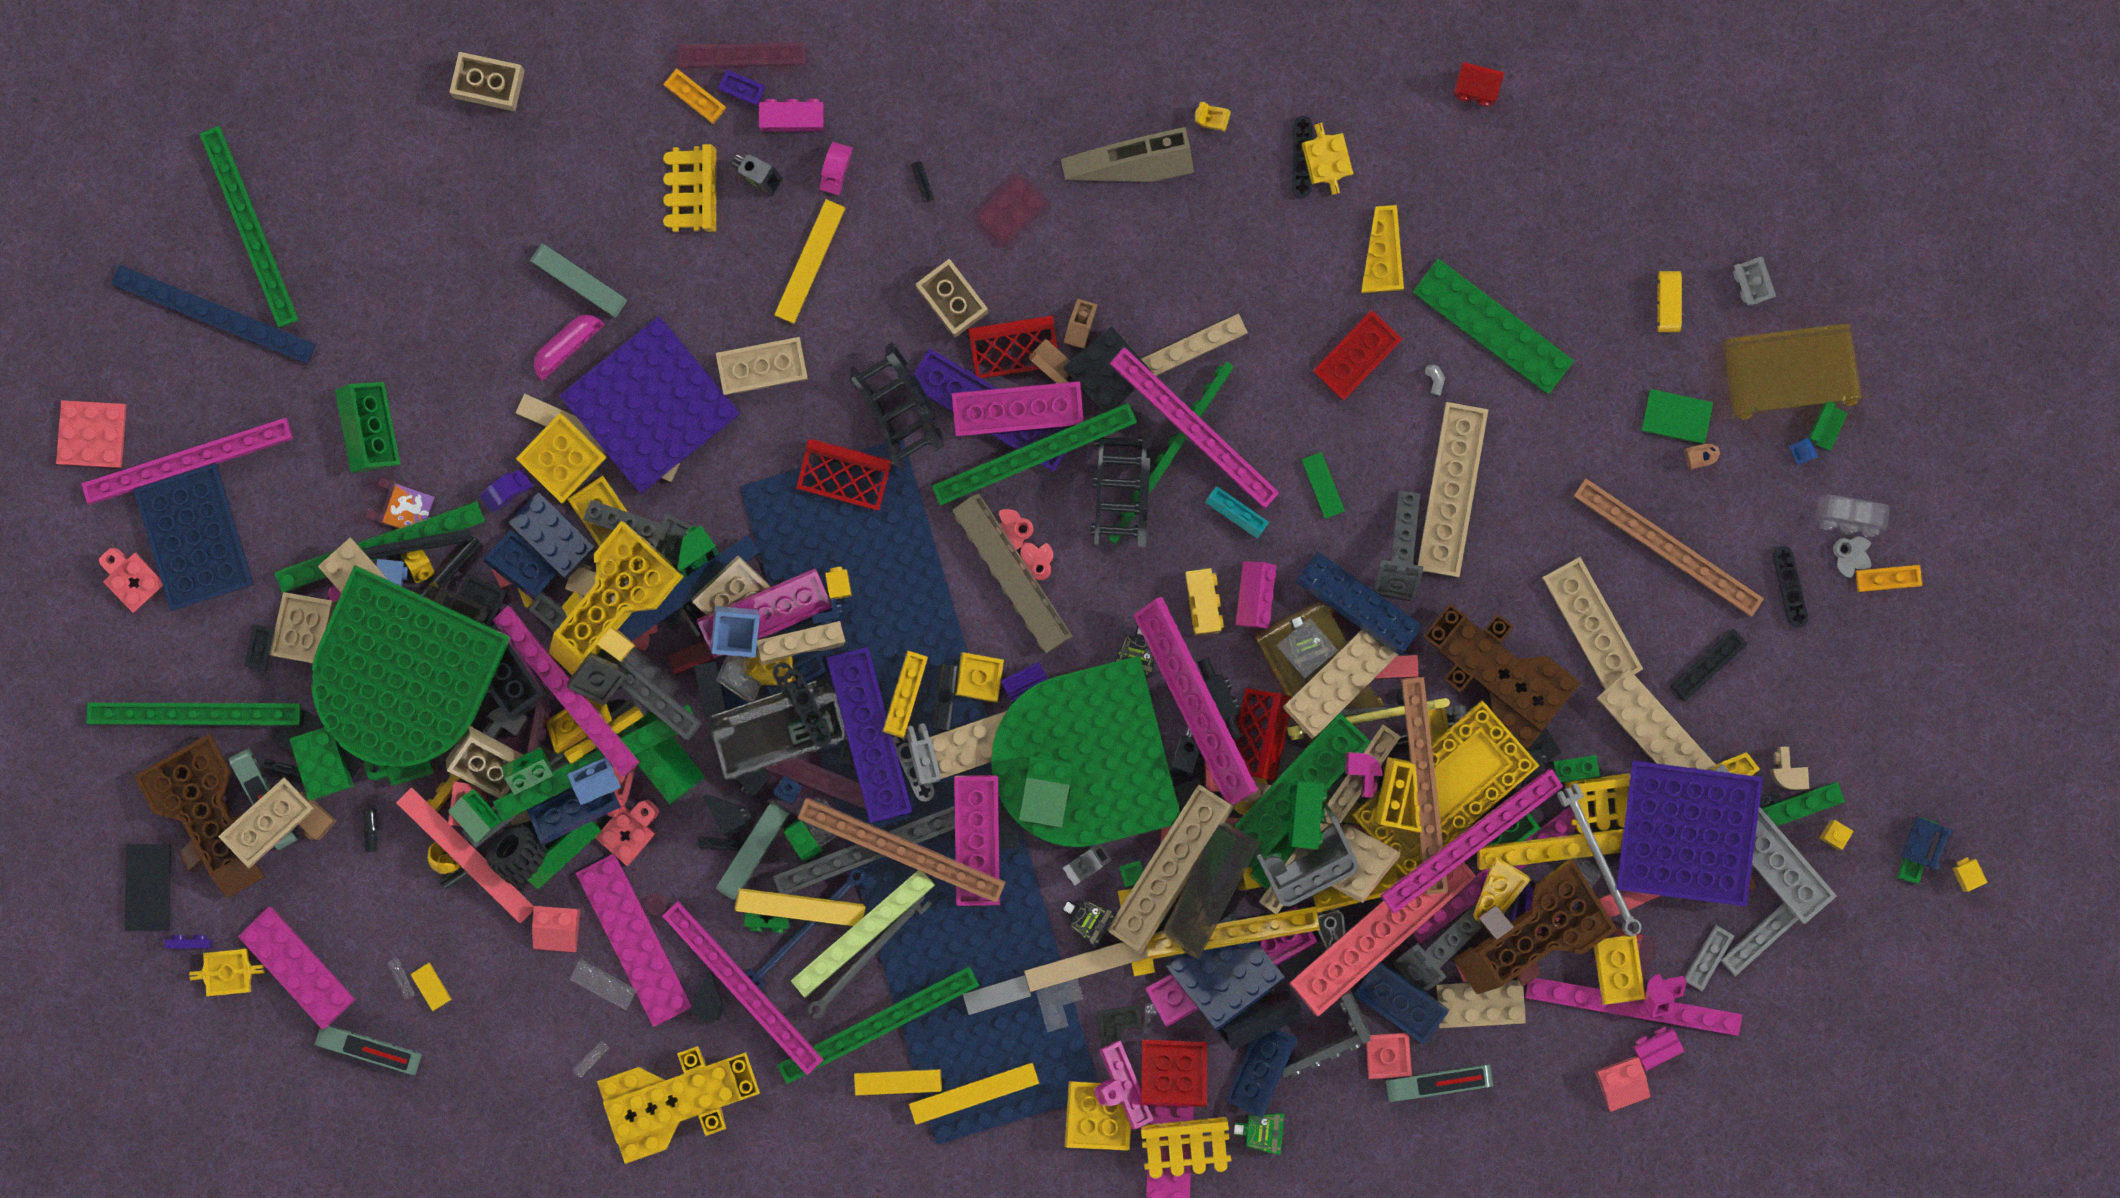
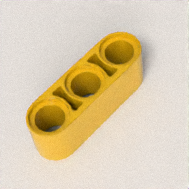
[1657,271,1682,332]

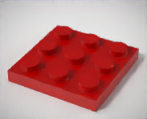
[1141,1040,1207,1107]

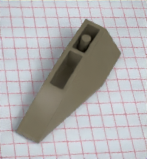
[1061,127,1194,182]

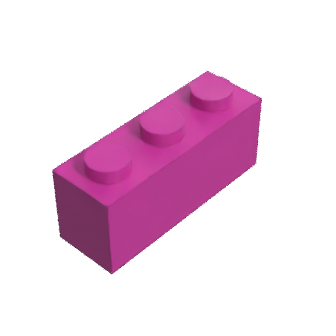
[759,99,824,131]
[1236,561,1276,629]

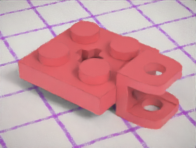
[99,548,163,613]
[595,799,660,866]

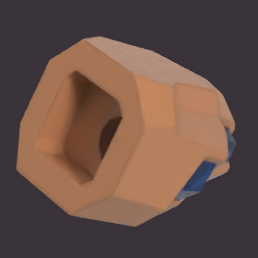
[1684,444,1720,470]

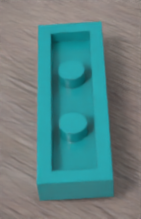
[1205,486,1269,539]

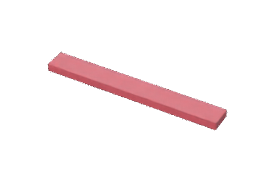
[396,787,534,924]

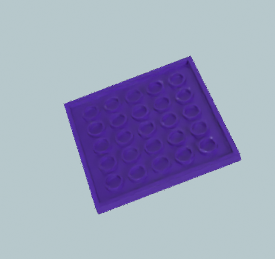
[559,316,740,494]
[1616,760,1763,907]

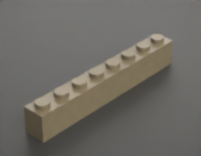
[952,494,1073,653]

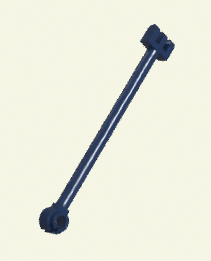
[745,868,866,989]

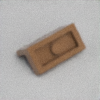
[1028,339,1071,383]

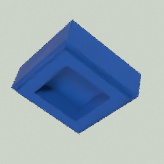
[1789,437,1818,466]

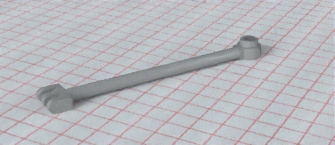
[1557,783,1641,936]

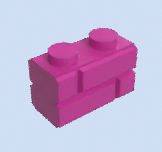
[1632,1026,1685,1071]

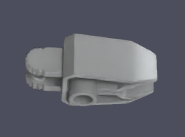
[1314,903,1345,950]

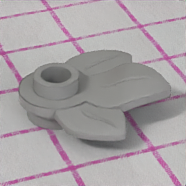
[1833,537,1872,578]

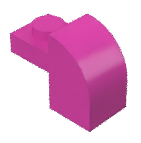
[819,142,853,195]
[1345,752,1383,797]
[1644,974,1687,1018]

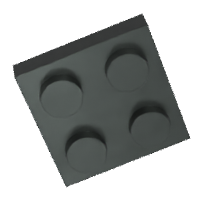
[567,652,627,706]

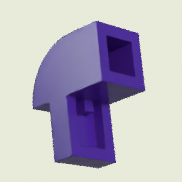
[480,468,534,513]

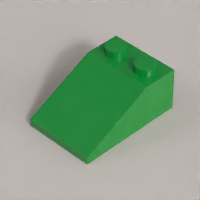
[1019,756,1073,827]

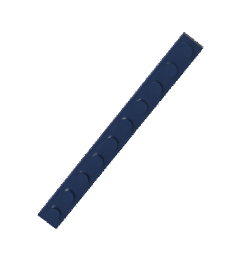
[111,264,316,364]

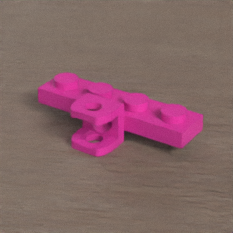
[1094,1041,1153,1130]

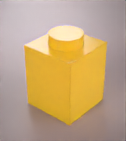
[825,567,852,599]
[1819,820,1854,850]
[1952,857,1987,892]

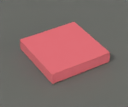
[1366,1033,1412,1079]

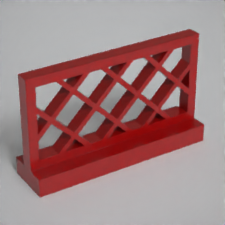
[968,315,1058,378]
[796,438,892,510]
[1234,688,1292,781]

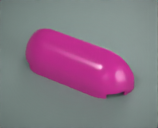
[534,315,605,381]

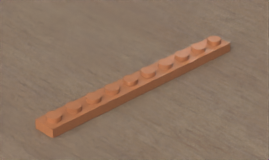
[1573,479,1764,617]
[1401,677,1448,895]
[798,798,1006,903]

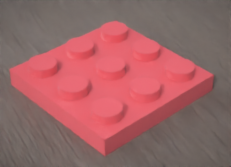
[56,400,127,468]

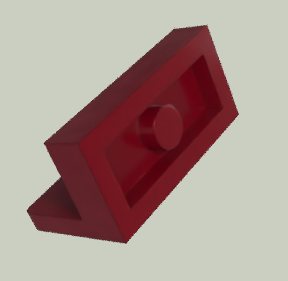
[668,641,716,676]

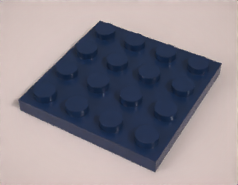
[1164,913,1286,1032]

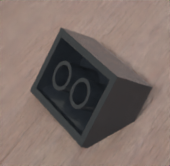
[703,794,752,836]

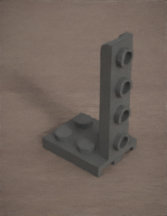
[1373,491,1423,601]
[583,500,692,567]
[1390,902,1483,992]
[1282,989,1371,1078]

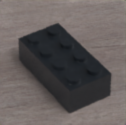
[488,624,550,721]

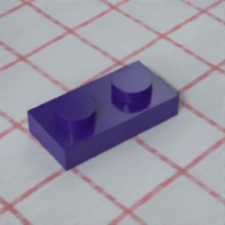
[718,69,766,107]
[165,935,213,948]

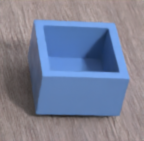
[711,606,760,657]

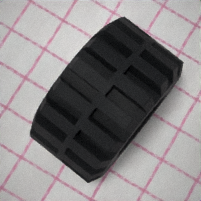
[486,824,546,884]

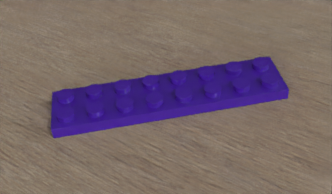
[914,348,1066,472]
[826,647,912,824]

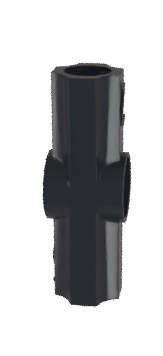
[931,664,958,731]

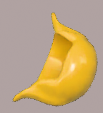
[427,842,460,874]

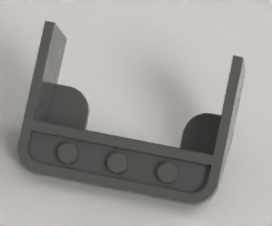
[1250,804,1358,906]

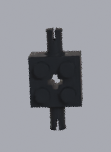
[1197,657,1242,740]

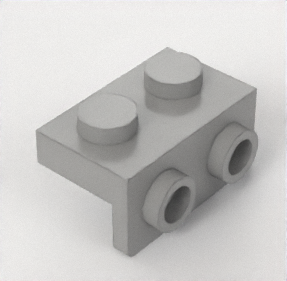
[1733,257,1776,306]

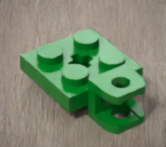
[364,761,434,786]

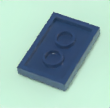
[483,530,559,600]

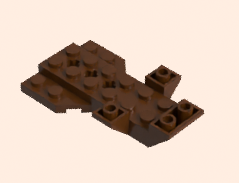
[1423,603,1581,750]
[134,733,265,898]
[1454,859,1618,994]

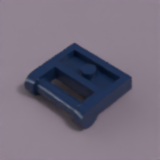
[1901,816,1953,871]

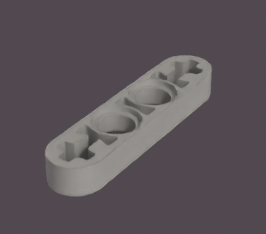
[892,732,935,802]

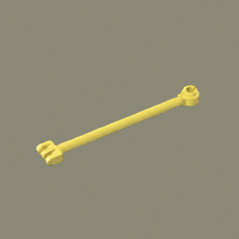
[1287,698,1450,740]

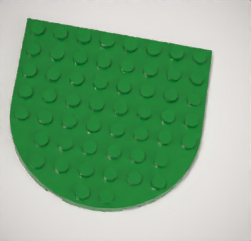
[312,565,511,767]
[991,656,1180,847]

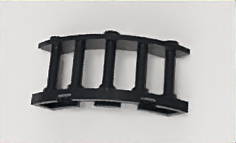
[849,342,944,472]
[1090,429,1152,547]

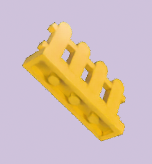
[663,144,716,232]
[1565,773,1630,834]
[1141,1117,1231,1178]

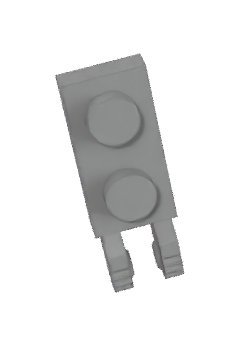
[906,723,941,786]

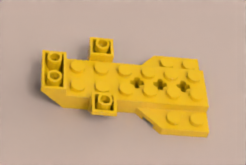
[549,521,684,675]
[597,1046,760,1164]

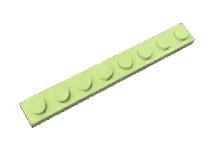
[791,870,935,997]

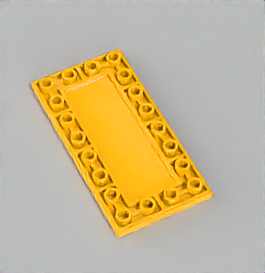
[1352,700,1539,876]

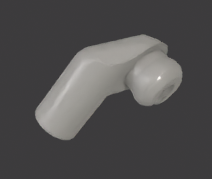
[1425,365,1445,396]

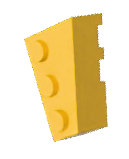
[1185,568,1224,637]
[1374,757,1422,833]

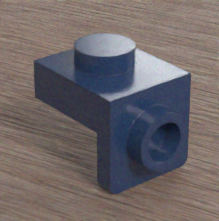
[812,598,843,626]
[773,776,802,804]

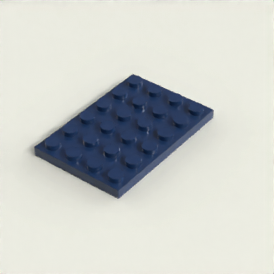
[133,463,254,611]

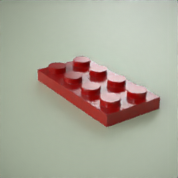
[1313,310,1402,401]

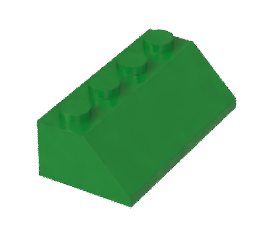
[335,382,401,473]
[678,525,719,579]
[618,711,706,805]
[527,820,601,889]

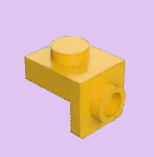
[1195,102,1231,132]
[400,550,435,583]

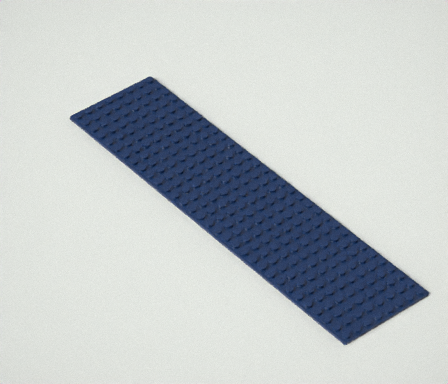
[740,440,1098,1144]

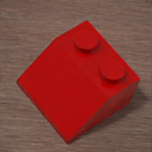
[1453,62,1505,107]

